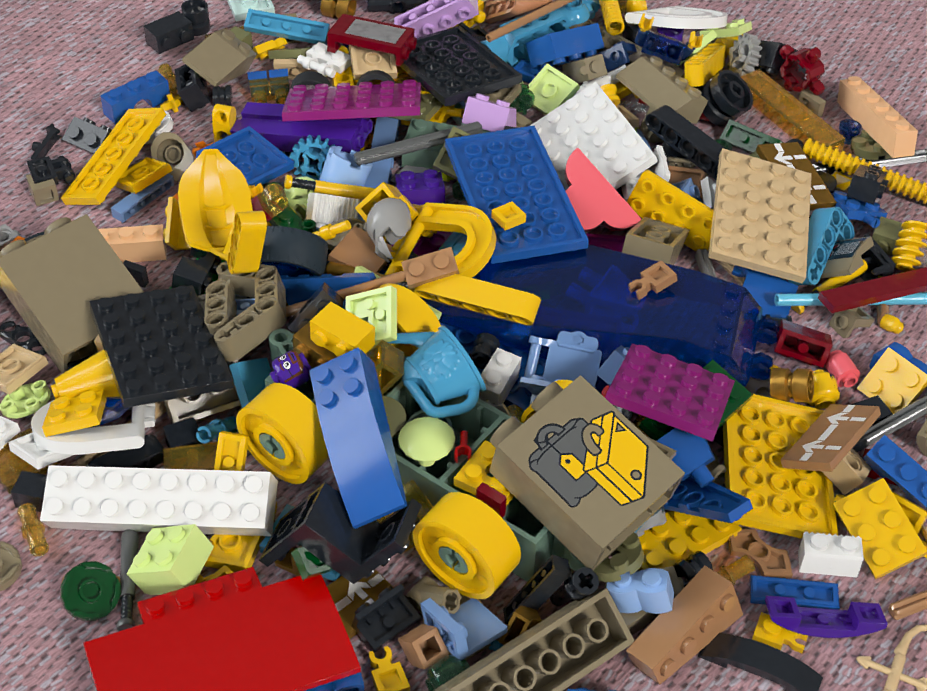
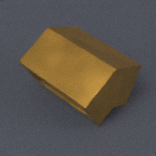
[499,605,542,645]

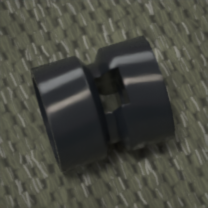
[181,0,211,36]

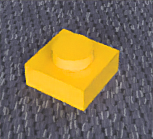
[491,201,526,231]

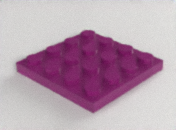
[605,344,735,442]

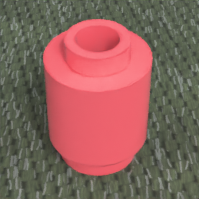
[825,350,860,388]

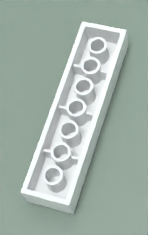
[40,465,278,536]

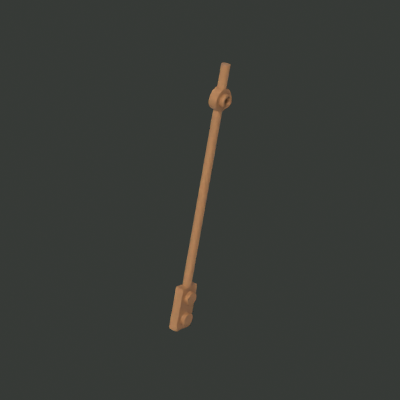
[286,247,459,317]

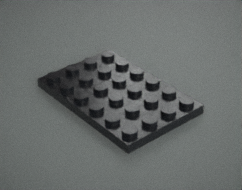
[394,26,522,106]
[89,285,234,408]

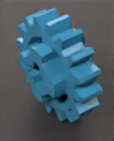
[290,135,335,180]

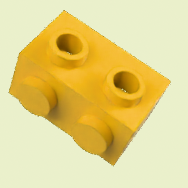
[310,302,375,357]

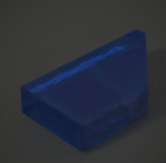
[88,397,130,428]

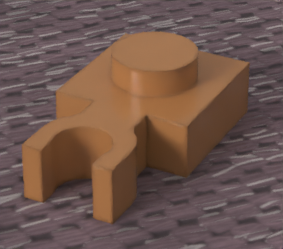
[628,260,677,300]

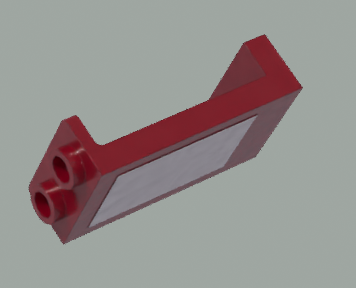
[327,14,417,66]

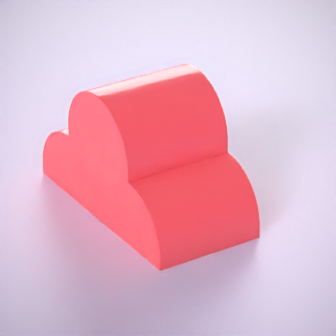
[565,148,641,232]

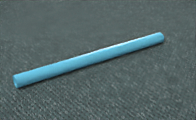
[774,292,927,306]

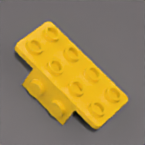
[627,170,713,251]

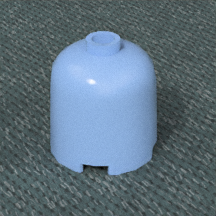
[319,146,373,195]

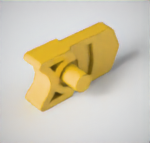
[160,93,183,113]

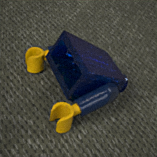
[635,14,703,65]

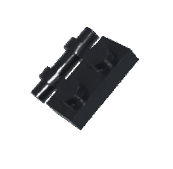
[27,156,75,185]

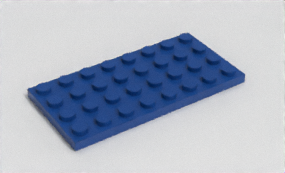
[445,126,589,264]

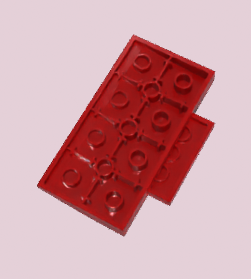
[83,567,361,691]

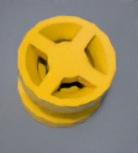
[600,84,621,106]

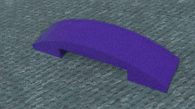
[765,596,888,638]

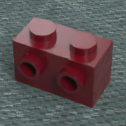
[773,319,833,368]

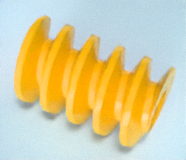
[891,220,927,272]

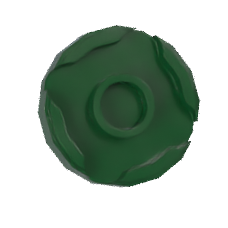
[60,561,121,621]

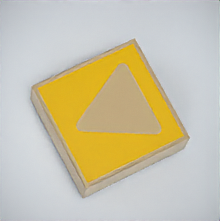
[832,171,852,193]

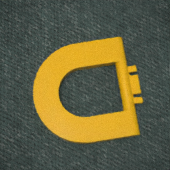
[385,202,496,278]

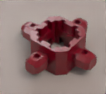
[779,44,825,96]

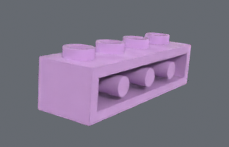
[394,0,479,38]

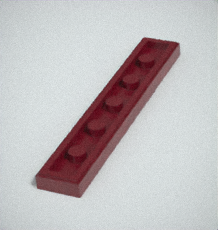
[818,267,927,313]

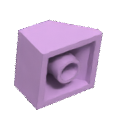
[461,93,516,132]

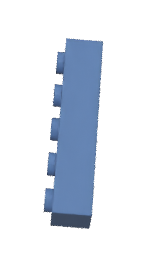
[111,173,174,223]

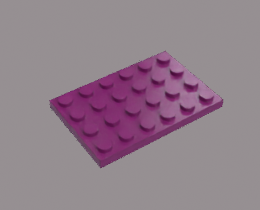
[282,80,421,121]

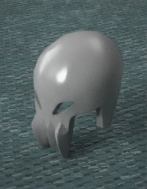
[366,198,411,263]

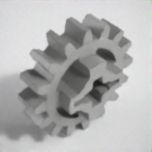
[726,33,762,80]

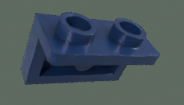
[595,41,637,79]

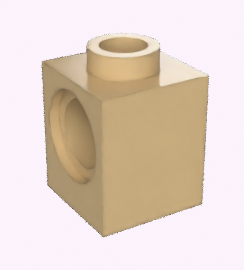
[822,448,872,495]

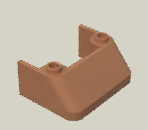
[483,0,552,24]

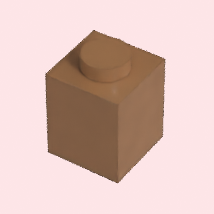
[398,624,449,670]

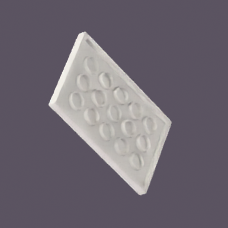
[530,82,658,190]

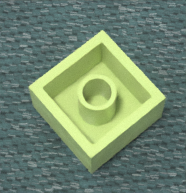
[127,524,214,595]

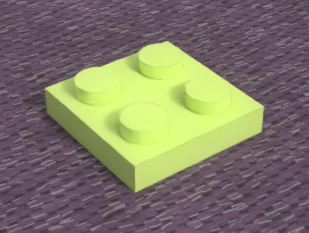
[520,64,580,115]

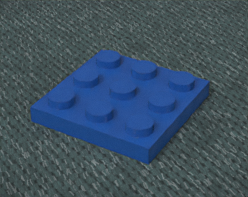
[196,126,294,186]

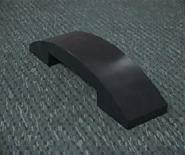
[698,633,823,691]

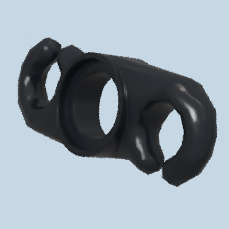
[0,321,47,356]

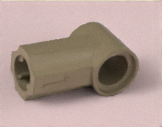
[405,576,461,616]

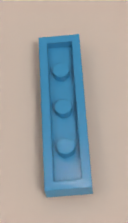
[244,9,330,44]

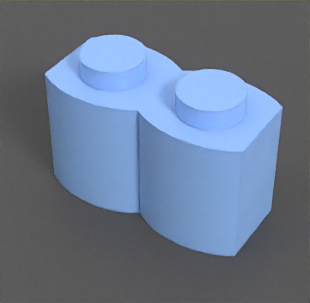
[606,568,674,614]

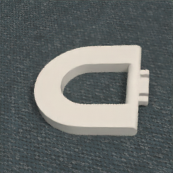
[625,6,728,29]
[31,398,156,455]

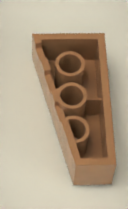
[626,566,744,685]

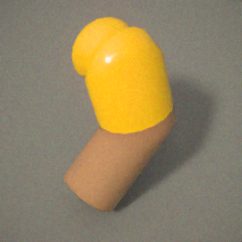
[876,304,904,334]

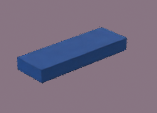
[749,575,840,610]

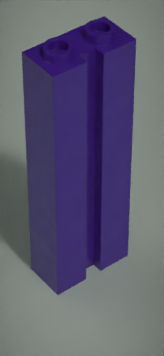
[230,102,373,154]

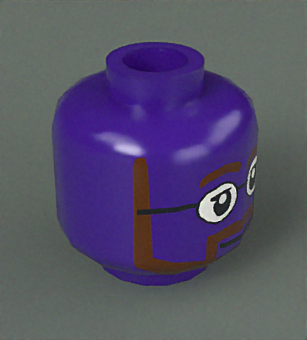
[269,350,312,389]

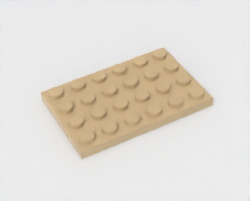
[708,148,812,284]

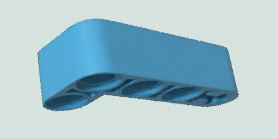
[788,207,855,286]

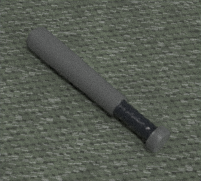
[117,530,139,631]

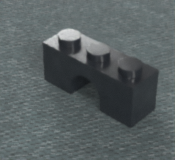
[171,247,222,297]

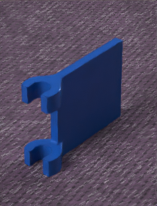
[720,265,798,319]

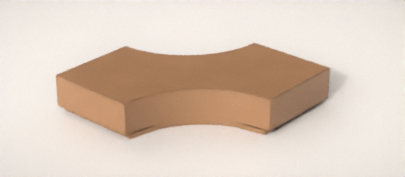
[728,529,793,579]

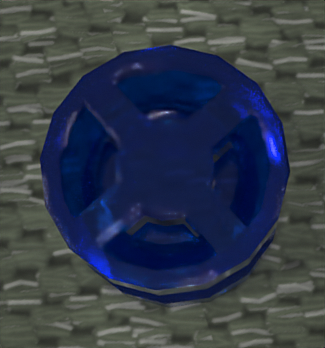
[837,119,862,145]

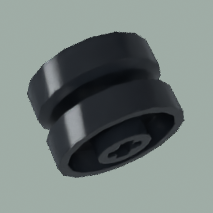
[699,70,753,127]

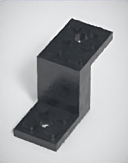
[259,482,422,584]

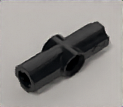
[367,0,428,14]

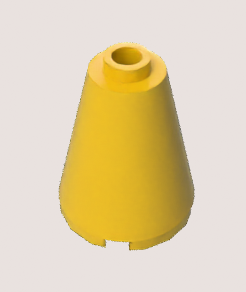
[51,349,120,399]

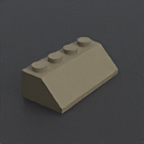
[615,56,708,124]

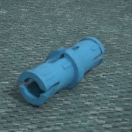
[196,416,238,444]

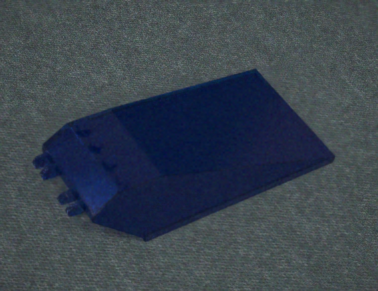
[439,244,779,386]

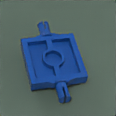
[831,189,888,228]

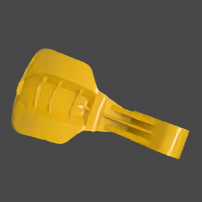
[178,149,267,274]

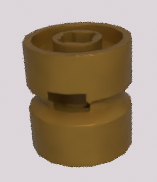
[320,0,357,19]
[770,368,814,402]

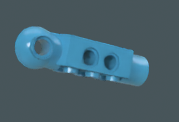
[481,0,590,67]

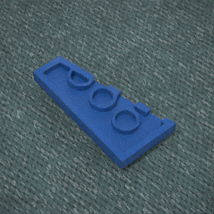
[280,272,376,310]
[664,476,753,523]

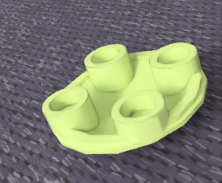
[0,380,51,419]
[398,417,455,467]

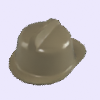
[151,132,194,182]

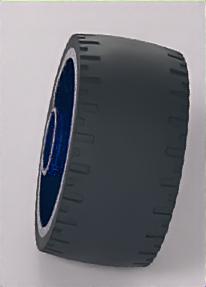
[260,226,328,277]

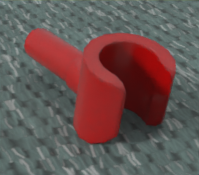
[454,431,472,463]

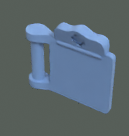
[519,331,602,388]

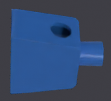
[657,428,715,488]

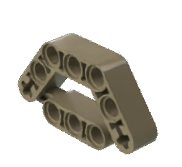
[204,261,286,362]

